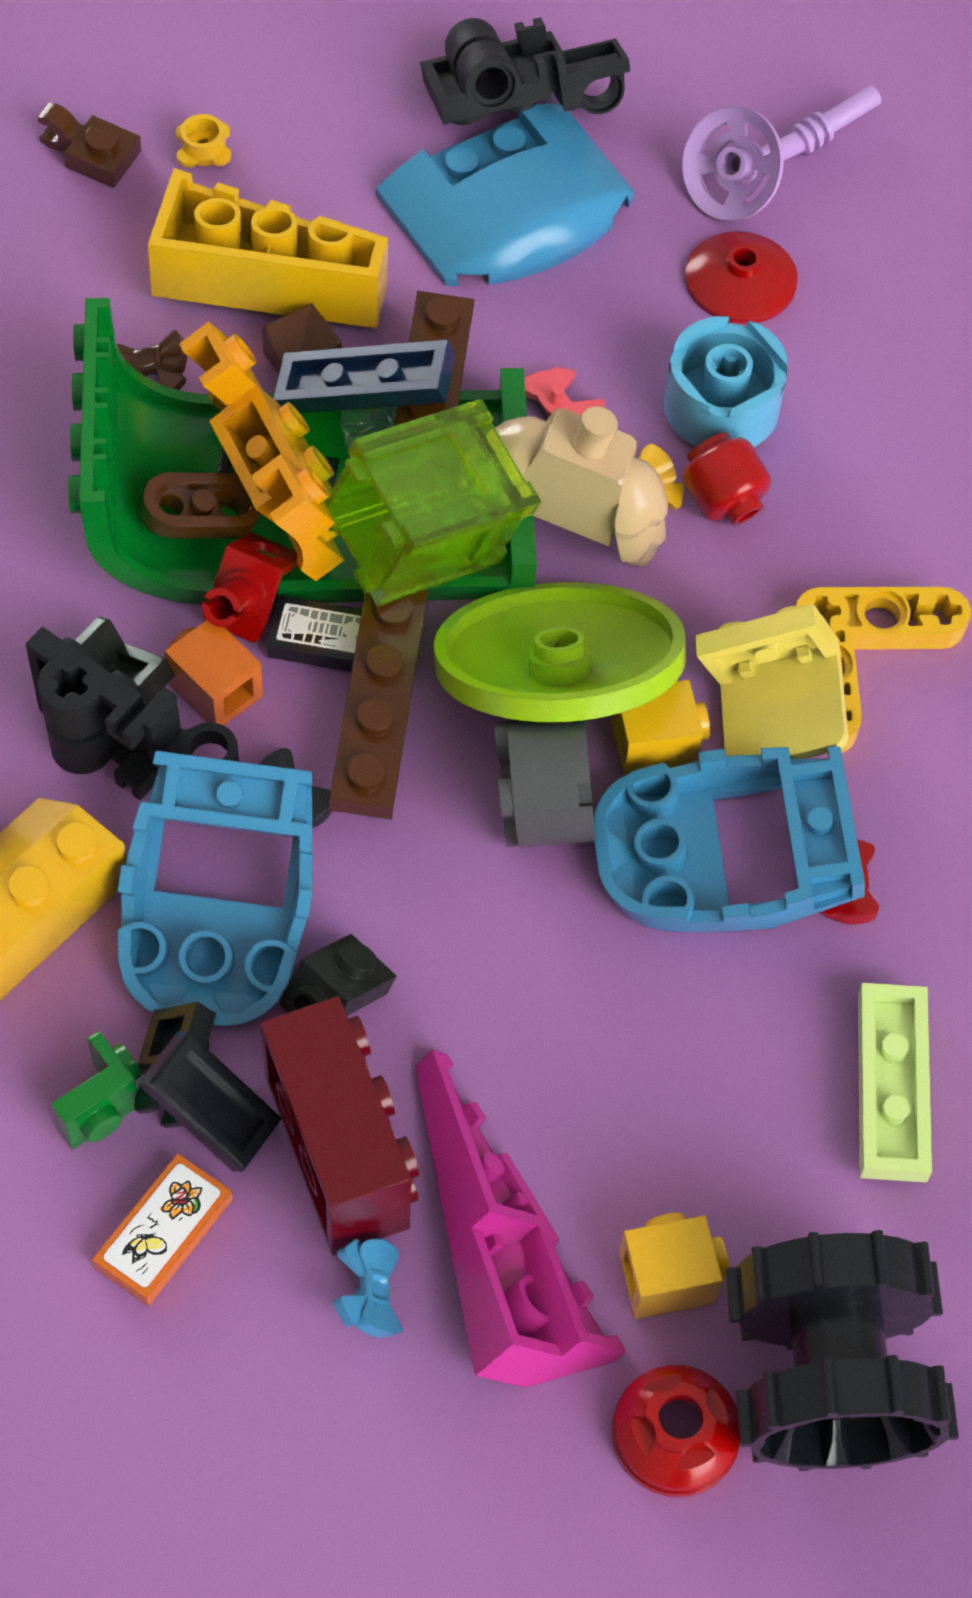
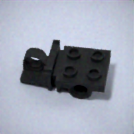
[420,17,631,125]
[25,627,239,800]

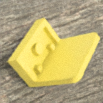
[695,604,848,759]

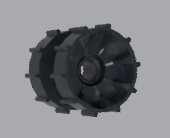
[725,1230,959,1471]

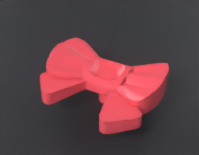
[524,367,605,417]

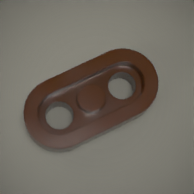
[139,472,261,539]

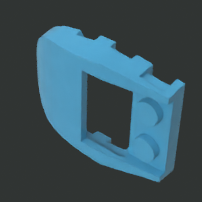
[594,746,865,932]
[117,751,313,1026]

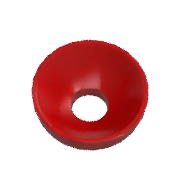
[612,1365,740,1497]

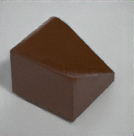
[262,303,342,373]

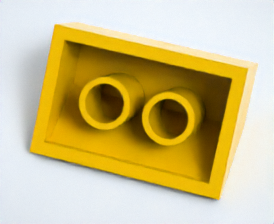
[0,798,127,1001]

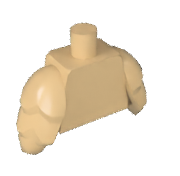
[459,406,668,567]

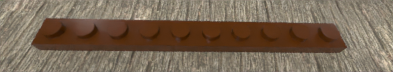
[329,290,475,820]

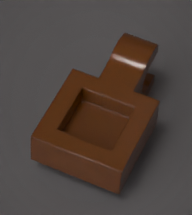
[38,103,141,188]

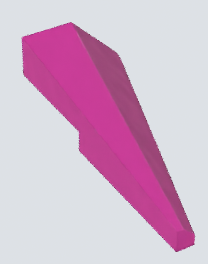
[415,1049,626,1388]

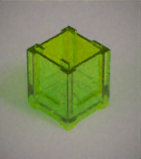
[324,398,541,607]

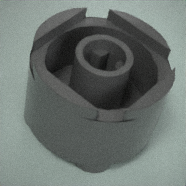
[495,720,596,848]

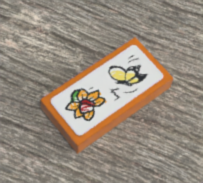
[92,1153,233,1307]

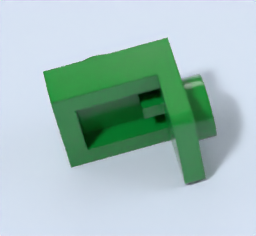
[51,1030,142,1150]

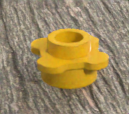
[175,114,232,168]

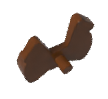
[117,330,187,390]

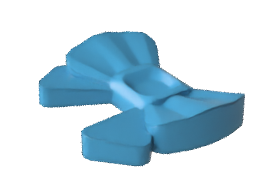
[333,1239,403,1338]

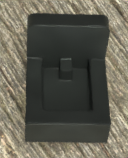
[75,616,175,705]
[280,934,397,1016]

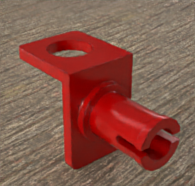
[202,533,299,643]

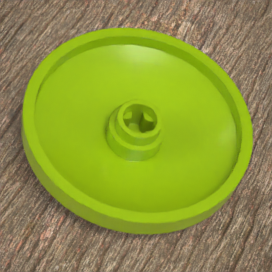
[434,582,686,722]

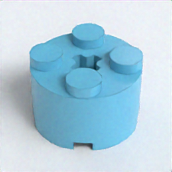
[663,316,787,447]

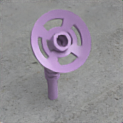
[682,85,881,221]

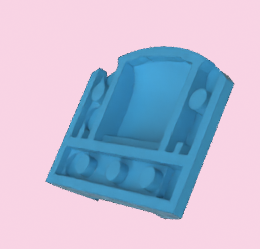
[376,104,634,286]

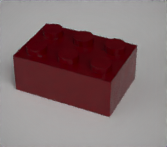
[260,996,419,1256]

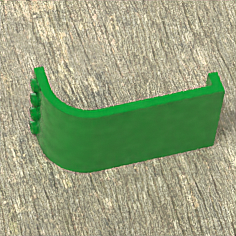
[68,298,537,605]

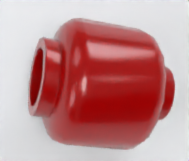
[683,432,772,525]

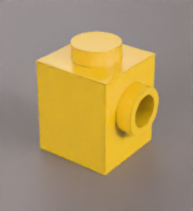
[611,680,710,775]
[619,1213,729,1319]

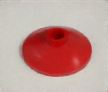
[685,231,798,324]

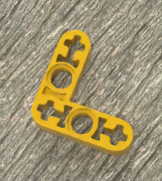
[796,587,971,754]

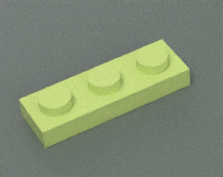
[858,983,932,1183]

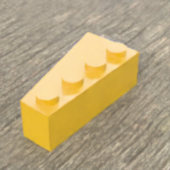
[148,168,388,329]

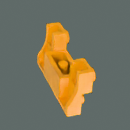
[179,321,345,581]

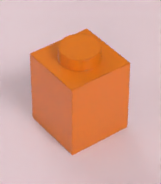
[164,620,264,725]

